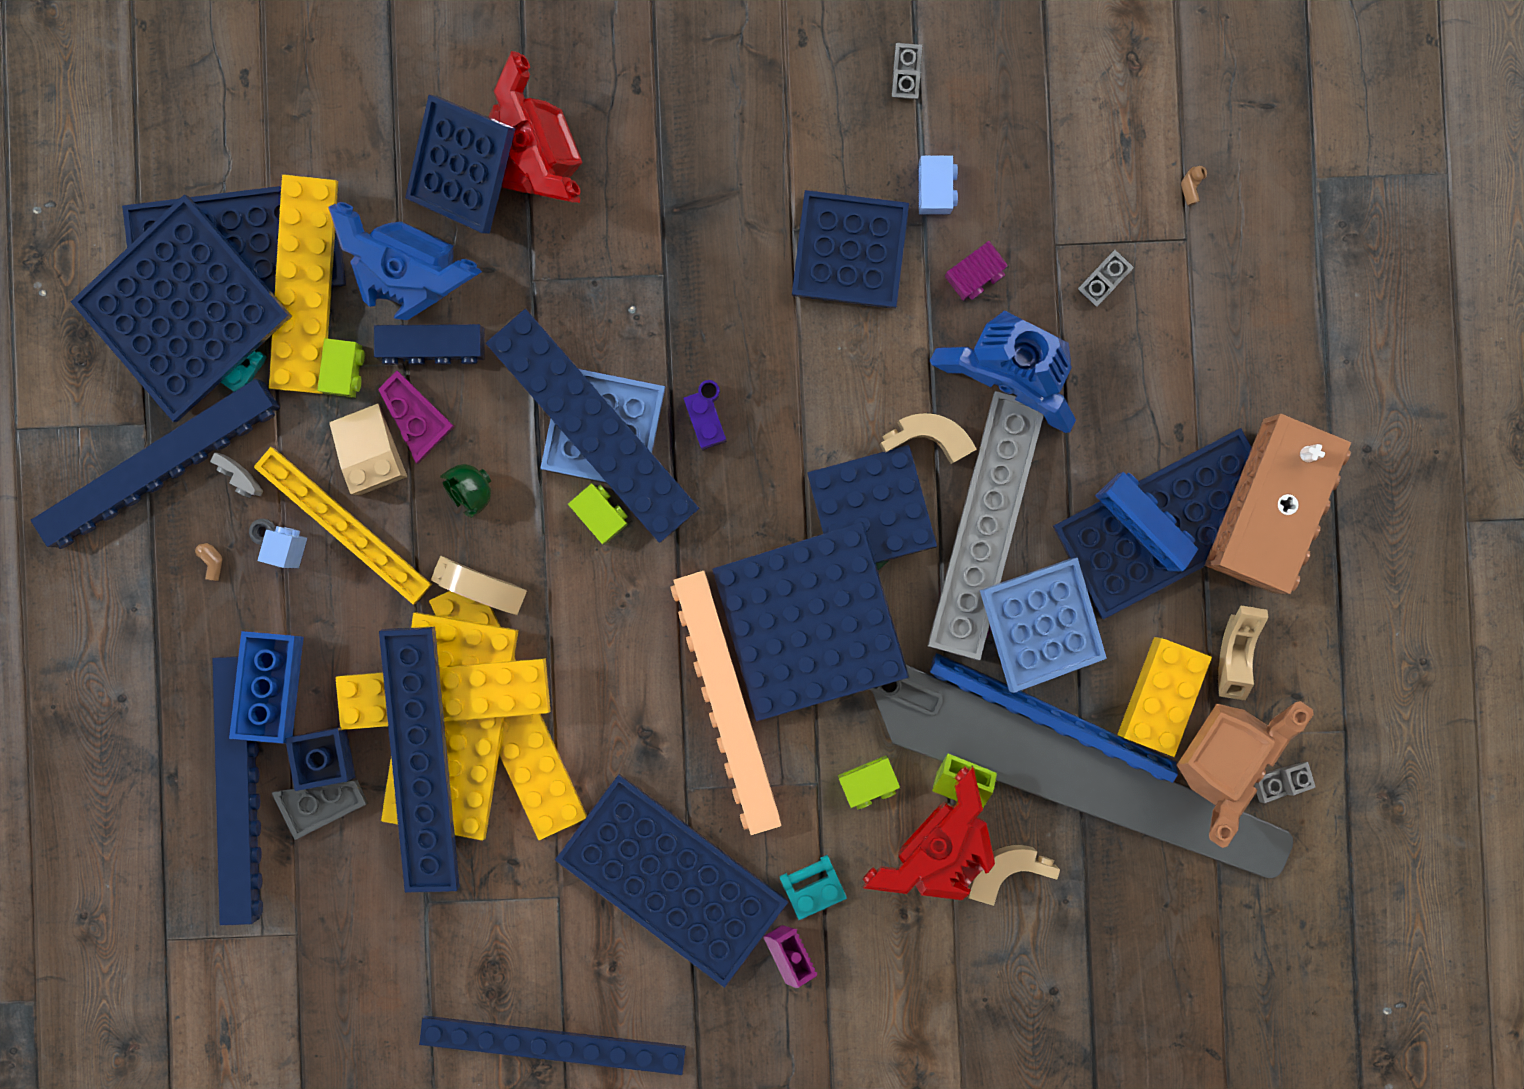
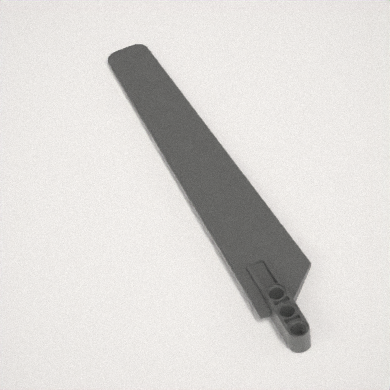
[869,665,1294,878]

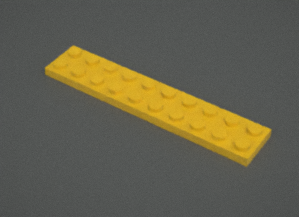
[429,591,587,840]

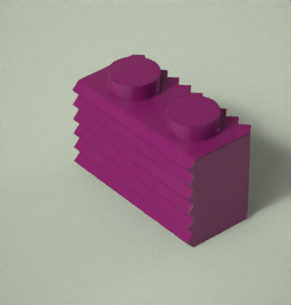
[945,241,1008,301]
[763,925,818,988]

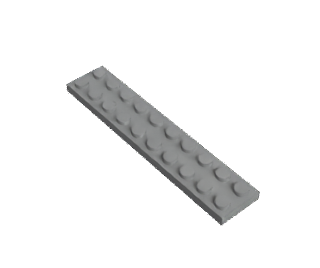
[928,391,1044,660]

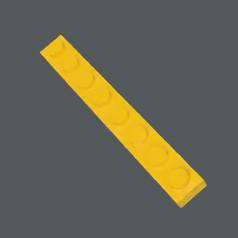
[254,447,432,605]

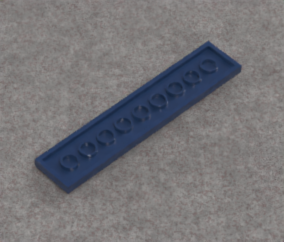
[486,308,700,543]
[379,627,460,893]

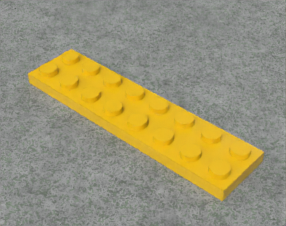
[269,175,338,394]
[336,658,551,730]

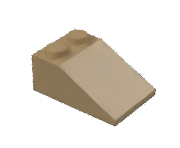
[329,404,407,496]

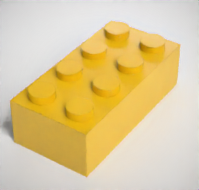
[1117,637,1212,757]

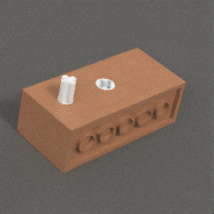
[1204,414,1351,594]

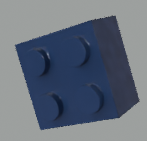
[285,727,356,791]

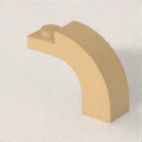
[880,413,977,464]
[431,556,527,615]
[1218,606,1268,700]
[967,845,1060,906]

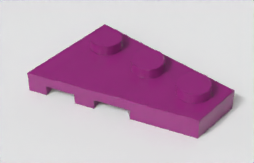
[378,371,455,464]

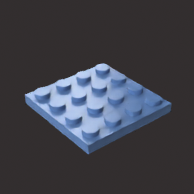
[540,369,665,483]
[980,558,1107,693]

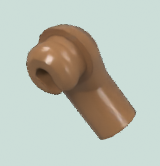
[1181,166,1207,206]
[195,543,222,581]

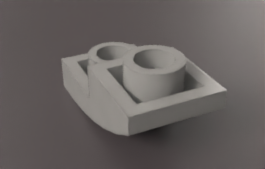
[892,43,922,99]
[1078,250,1134,307]
[210,453,263,498]
[1254,762,1315,803]

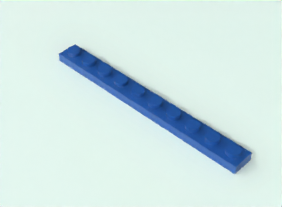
[930,653,1178,783]

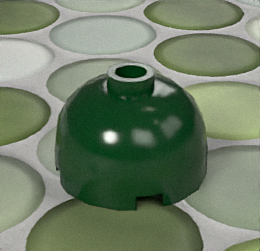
[440,464,491,518]

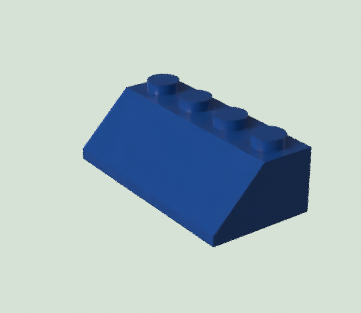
[1095,472,1198,571]
[229,631,304,743]

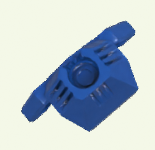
[328,202,482,320]
[930,310,1076,433]

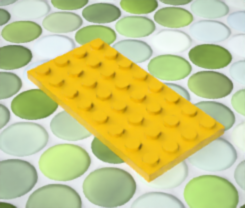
[381,612,518,840]

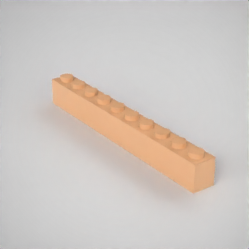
[670,571,781,835]

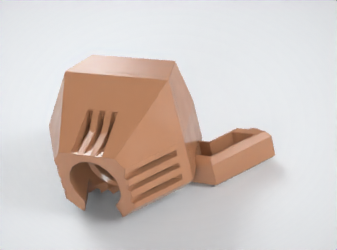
[1177,701,1314,848]

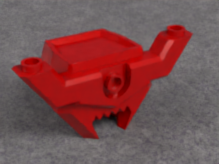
[489,51,583,203]
[862,765,995,900]

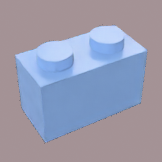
[919,156,958,214]
[258,526,307,568]

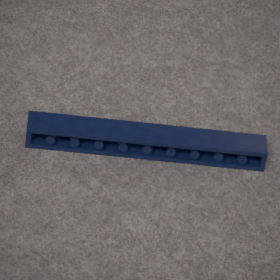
[30,379,280,549]
[212,656,263,925]

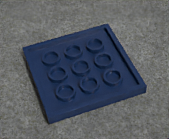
[405,95,516,234]
[792,190,909,309]
[807,445,937,564]

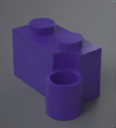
[684,380,727,450]

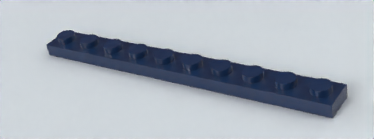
[419,1016,686,1075]

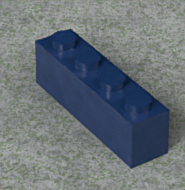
[374,324,485,365]

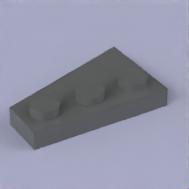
[272,779,368,840]

